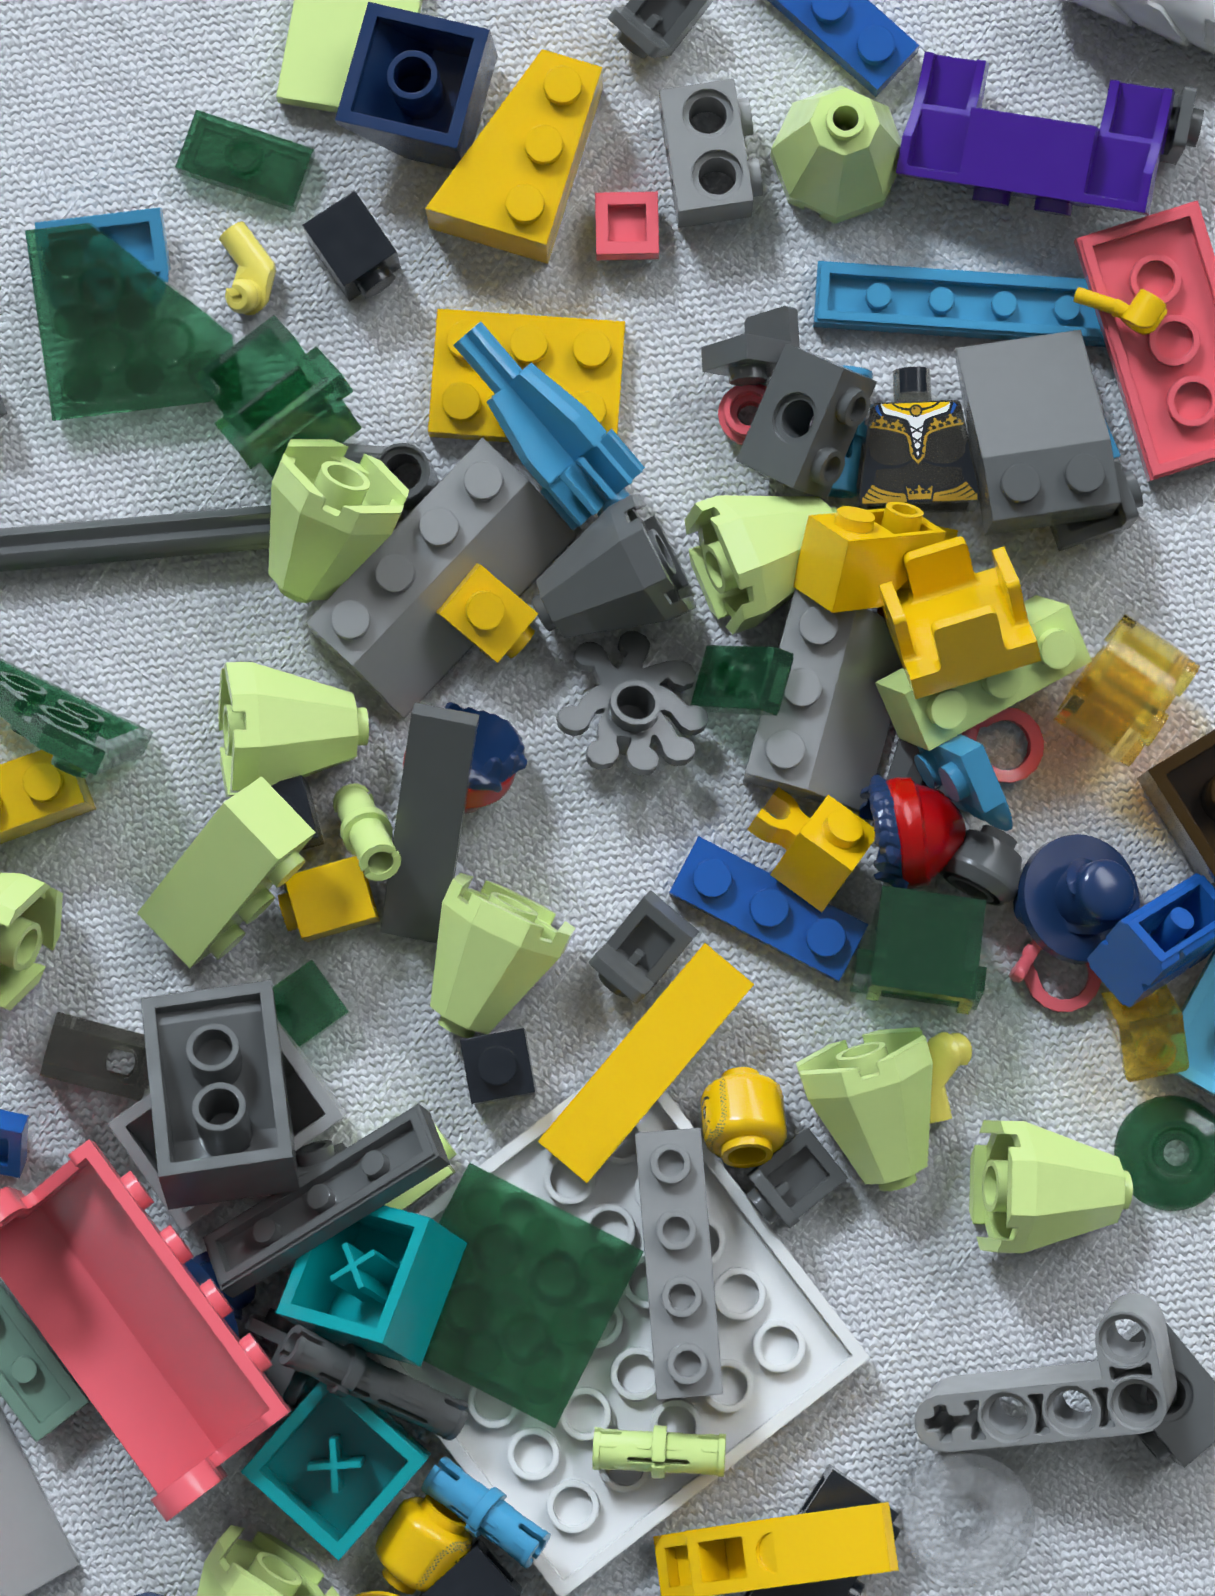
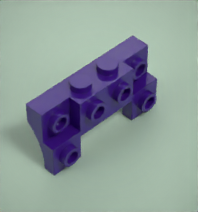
[896,51,1175,216]

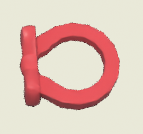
[961,707,1044,783]
[1008,939,1102,1012]

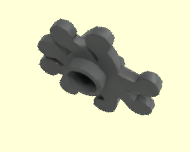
[556,631,708,776]

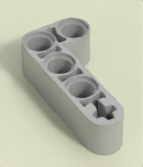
[915,1293,1177,1452]

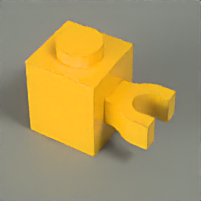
[747,787,875,912]

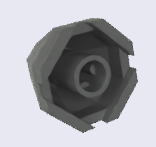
[532,494,697,638]

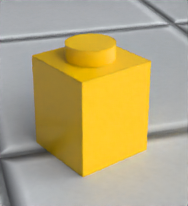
[278,856,380,942]

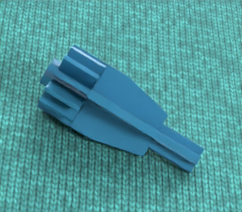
[453,321,645,530]

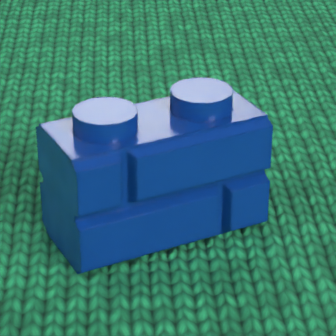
[1087,873,1215,1007]

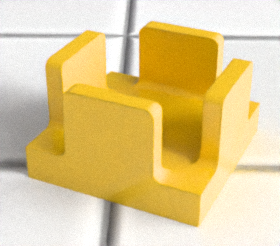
[879,536,1041,699]

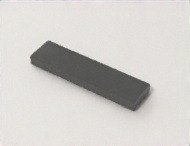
[380,702,480,943]
[203,1103,450,1298]

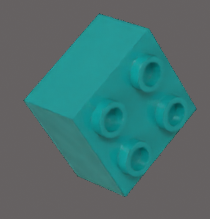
[276,1205,467,1367]
[241,1382,431,1561]

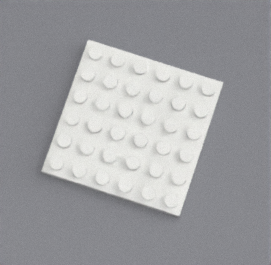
[376,1086,870,1596]

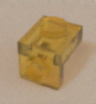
[1101,984,1189,1082]

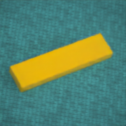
[538,943,754,1183]

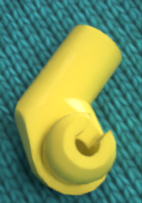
[927,1032,972,1124]

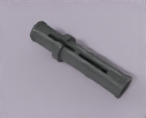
[279,1325,468,1441]

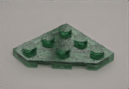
[25,223,242,421]
[0,658,153,778]

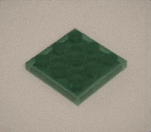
[423,1162,644,1428]

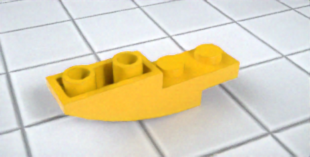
[653,1502,899,1596]

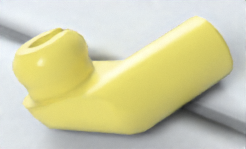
[219,221,276,315]

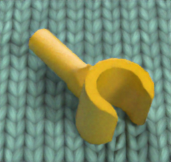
[1073,287,1167,335]

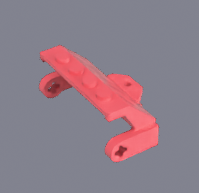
[0,1139,291,1522]

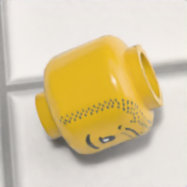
[700,1067,787,1168]
[375,1494,472,1595]

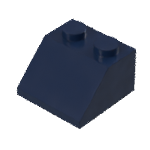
[335,2,498,170]

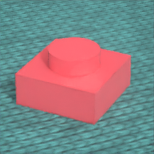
[595,191,659,261]

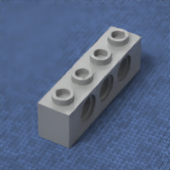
[635,1128,723,1400]

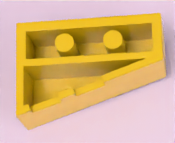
[425,49,603,264]

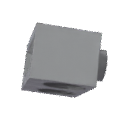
[659,78,763,228]

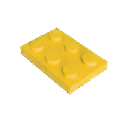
[428,309,625,443]

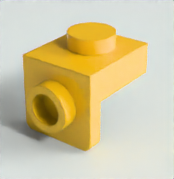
[436,563,538,663]

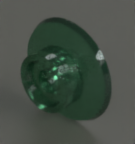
[1114,1095,1215,1211]

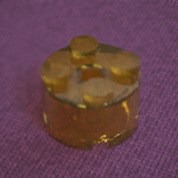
[1053,613,1200,767]

